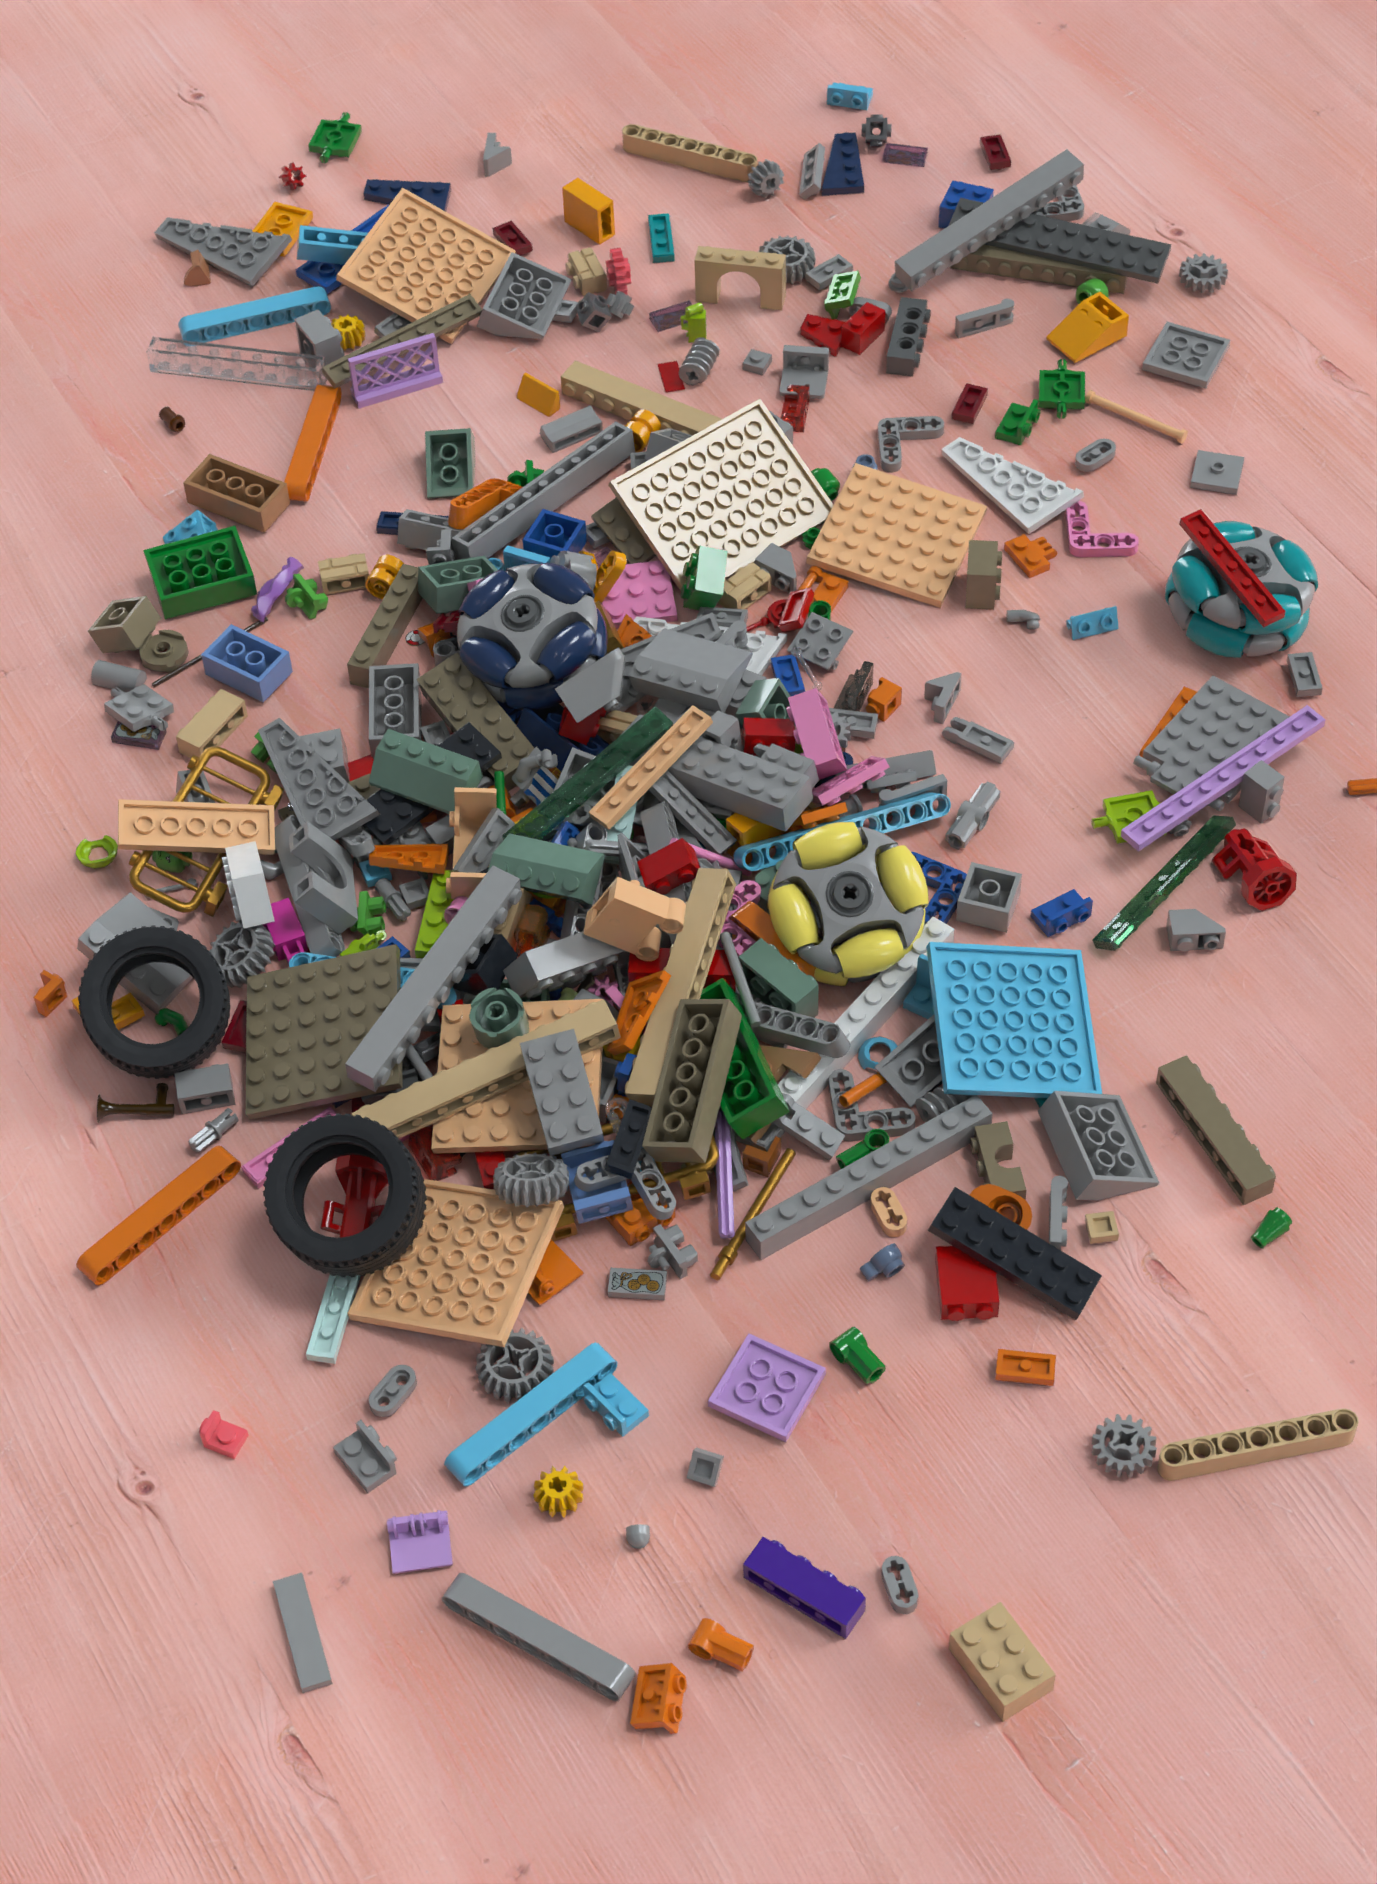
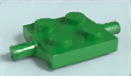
[308,112,362,163]
[1038,359,1085,419]

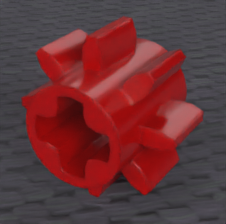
[278,162,307,191]

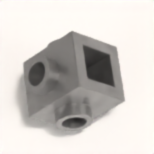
[862,114,891,146]
[575,292,612,332]

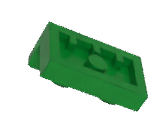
[995,399,1041,446]

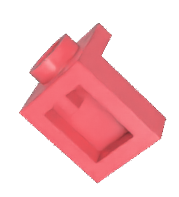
[199,1410,249,1459]

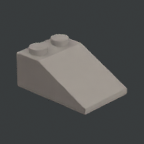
[874,1015,943,1107]

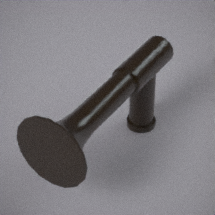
[97,1083,174,1123]

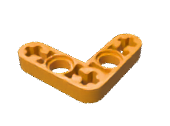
[579,551,626,603]

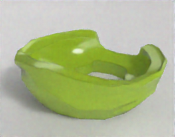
[75,835,118,869]

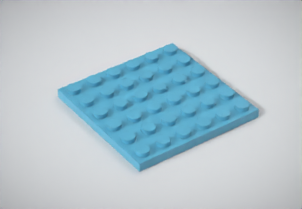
[926,942,1102,1098]

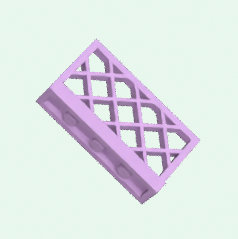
[348,333,443,409]

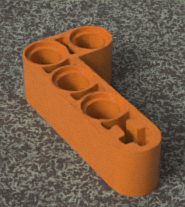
[448,478,523,529]
[729,901,817,981]

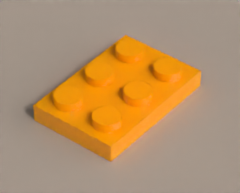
[252,201,313,257]

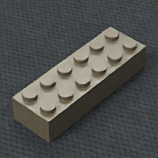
[416,652,534,791]
[642,999,742,1163]

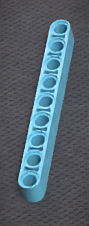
[734,792,951,871]

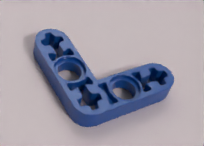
[911,852,967,925]

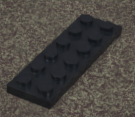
[362,722,502,845]
[928,1187,1102,1320]

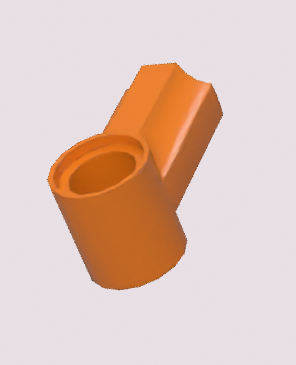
[688,1618,754,1671]

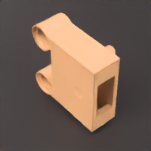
[583,877,686,961]

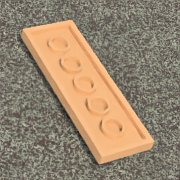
[118,799,275,855]

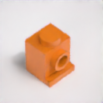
[865,677,902,722]

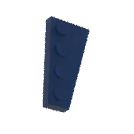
[822,132,864,196]
[364,179,451,212]

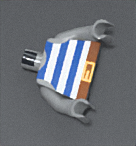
[510,747,562,810]

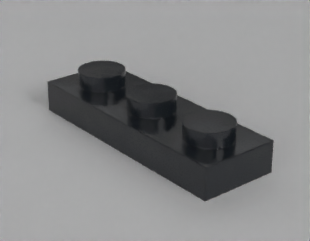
[605,1099,652,1179]

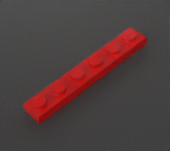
[1179,509,1286,627]

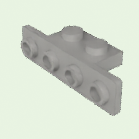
[835,750,936,793]

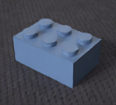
[201,624,293,702]

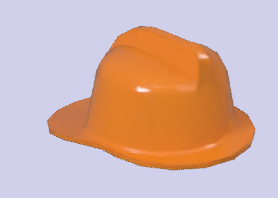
[970,1184,1033,1230]

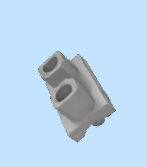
[647,1224,698,1279]

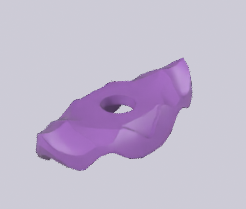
[251,557,304,622]

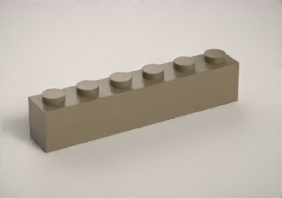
[347,564,422,688]
[1156,1055,1276,1205]

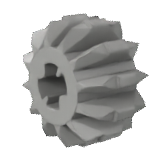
[747,159,784,198]

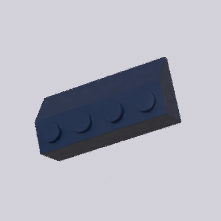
[517,704,614,772]

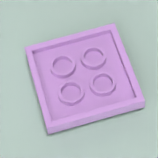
[708,1334,826,1442]

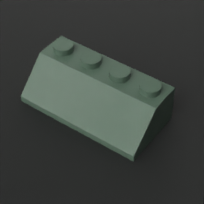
[369,729,483,814]
[488,833,605,905]

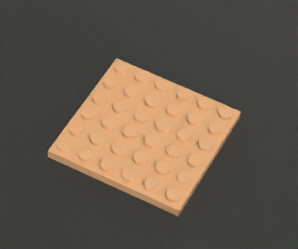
[336,188,516,344]
[806,463,987,608]
[431,999,603,1154]
[347,1179,564,1347]

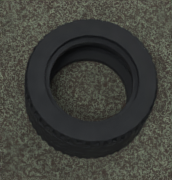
[78,925,230,1079]
[263,1113,427,1277]

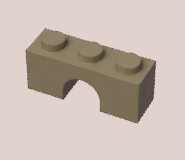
[970,1121,1026,1199]

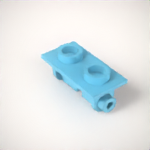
[1066,606,1119,640]

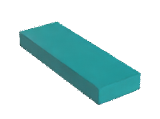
[648,213,675,263]

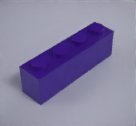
[743,1537,866,1639]

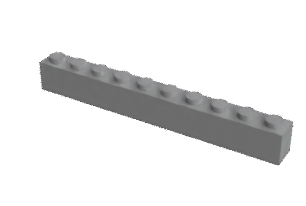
[895,149,1084,291]
[452,422,635,560]
[345,865,522,1092]
[745,1095,992,1260]

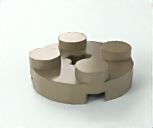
[139,630,189,673]

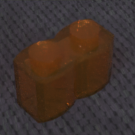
[514,904,550,957]

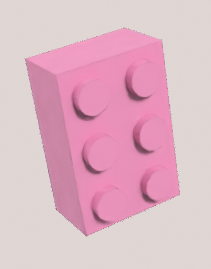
[786,688,847,780]

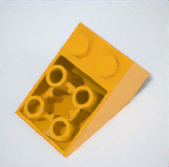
[1046,292,1129,363]

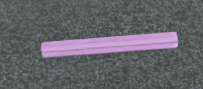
[715,1110,735,1239]

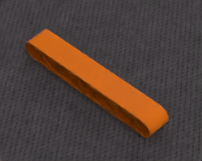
[284,385,342,501]
[76,1145,241,1286]

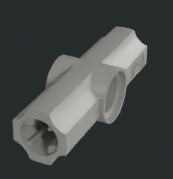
[945,781,1001,850]

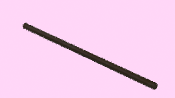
[152,617,268,687]

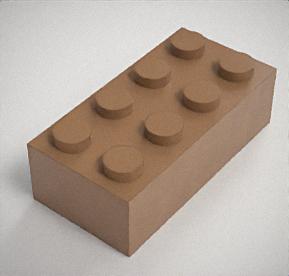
[183,454,290,533]

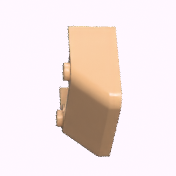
[446,787,497,900]

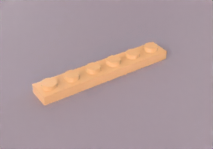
[589,705,713,830]

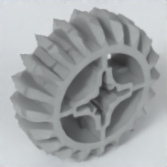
[758,235,816,285]
[209,920,275,988]
[493,1152,569,1207]
[476,1328,554,1403]

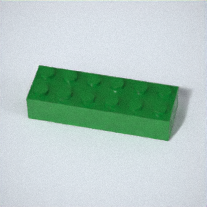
[700,978,790,1139]

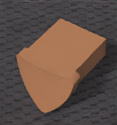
[184,250,211,286]

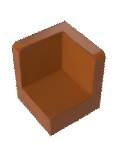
[742,1136,781,1178]

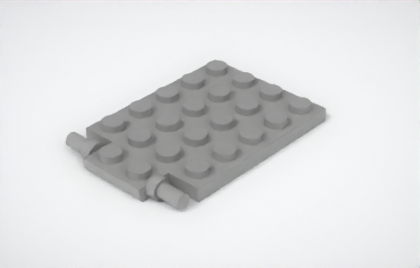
[1133,676,1290,811]

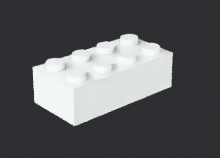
[222,841,275,928]

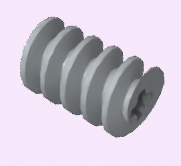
[679,338,720,385]
[915,1085,974,1122]

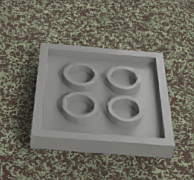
[1142,322,1231,389]

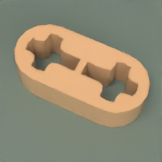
[870,1187,907,1238]

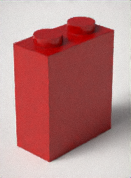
[935,1245,1000,1321]

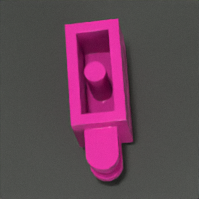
[262,898,308,966]

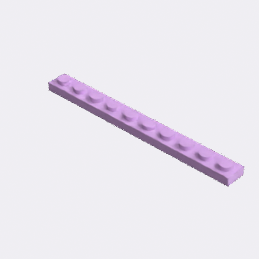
[1121,705,1326,852]

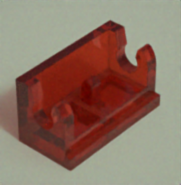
[781,384,810,433]
[408,1124,462,1181]

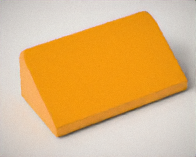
[517,372,560,417]

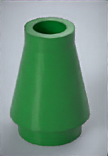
[1251,1207,1292,1249]

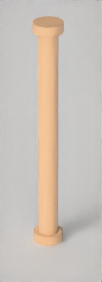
[1085,390,1188,444]

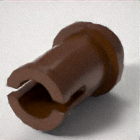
[159,407,185,432]

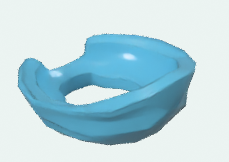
[858,1036,897,1070]

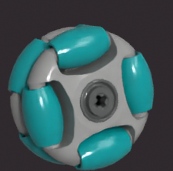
[1165,521,1318,658]

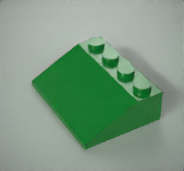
[143,526,257,619]

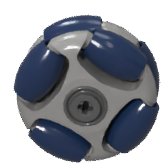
[457,563,607,710]

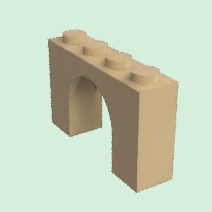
[694,246,786,310]

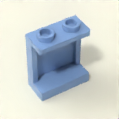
[561,1140,633,1224]

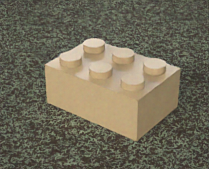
[949,1602,1056,1722]

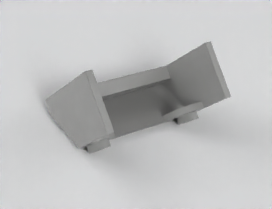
[555,648,625,723]

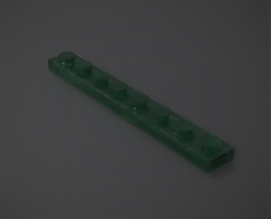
[502,706,673,840]
[1092,815,1236,951]

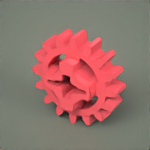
[605,248,632,295]

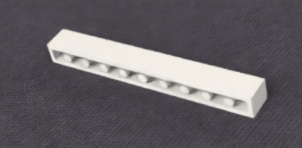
[778,917,954,1109]

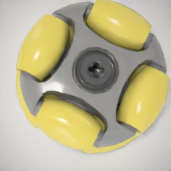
[767,822,929,986]

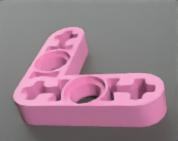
[1066,501,1139,557]
[717,880,761,957]

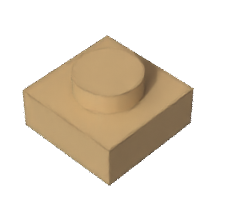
[1085,1211,1119,1244]

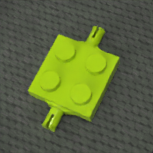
[1091,790,1167,844]

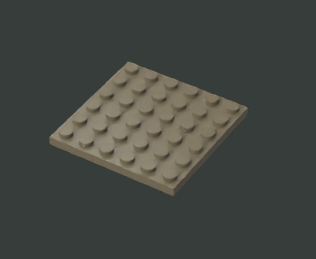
[245,944,403,1120]

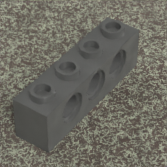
[886,297,931,376]

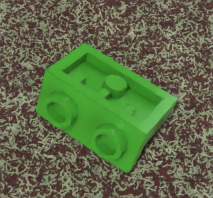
[824,271,861,319]

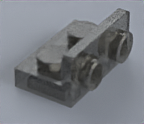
[834,661,874,712]

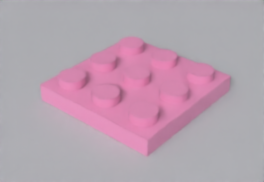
[598,560,677,629]
[811,756,889,806]

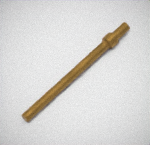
[710,1148,796,1280]

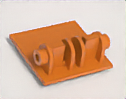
[528,1239,584,1306]

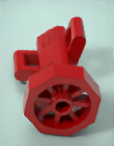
[1212,828,1297,911]
[320,1155,388,1238]

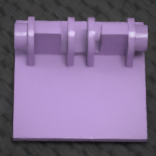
[387,1510,453,1574]

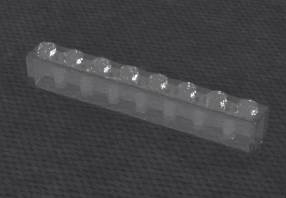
[146,337,327,391]

